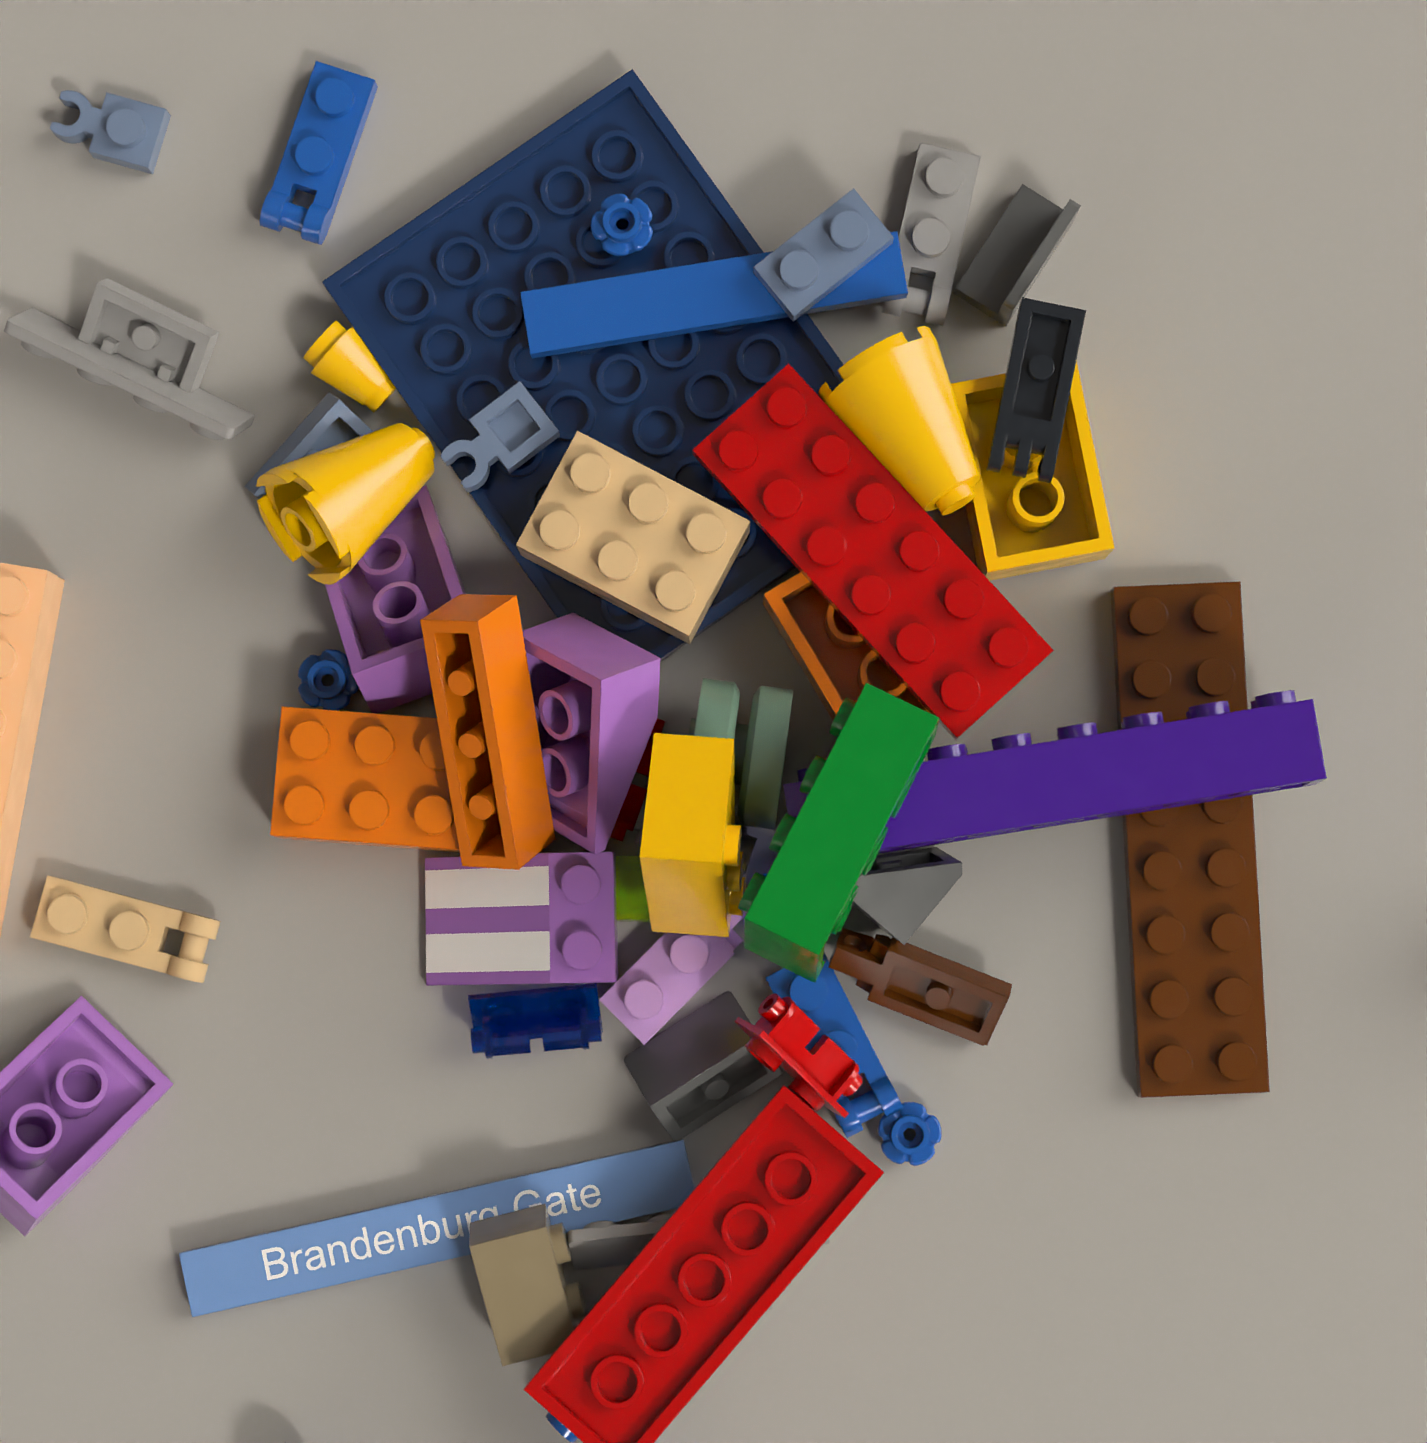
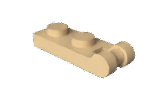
[30,875,221,983]

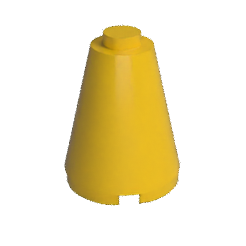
[818,326,981,515]
[256,423,435,585]

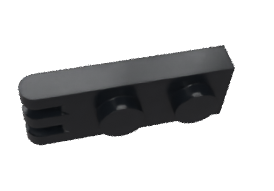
[986,297,1086,483]

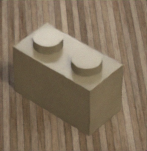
[469,1204,587,1366]

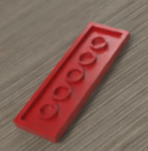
[692,363,1054,740]
[523,1084,884,1443]

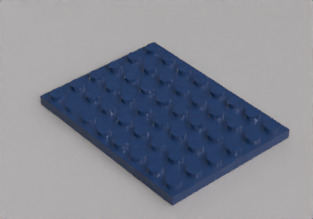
[322,69,844,662]

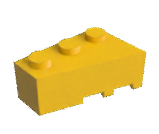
[639,733,746,937]

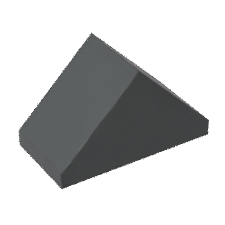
[852,847,962,945]

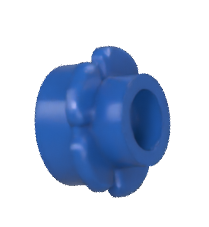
[591,194,653,256]
[298,649,359,711]
[878,1102,942,1166]

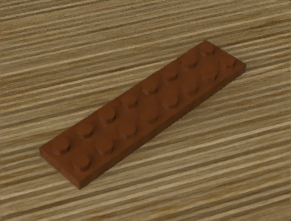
[1110,581,1270,1098]

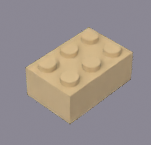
[516,431,750,644]

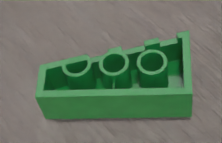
[738,683,939,983]

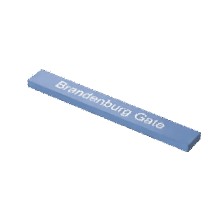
[179,1139,695,1317]

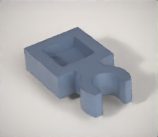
[50,90,171,174]
[440,381,560,492]

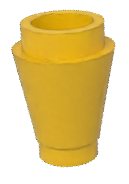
[303,320,396,413]

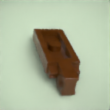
[828,928,1012,1046]

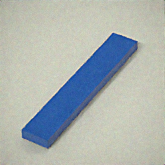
[520,231,908,359]

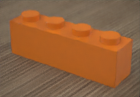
[420,594,555,870]

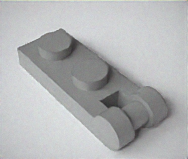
[882,143,981,326]

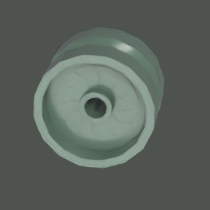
[689,678,793,830]

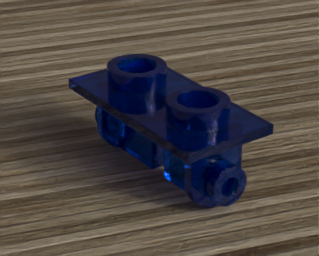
[468,983,603,1059]

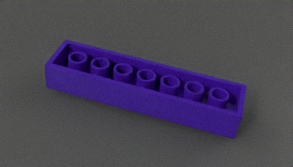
[783,690,1327,854]

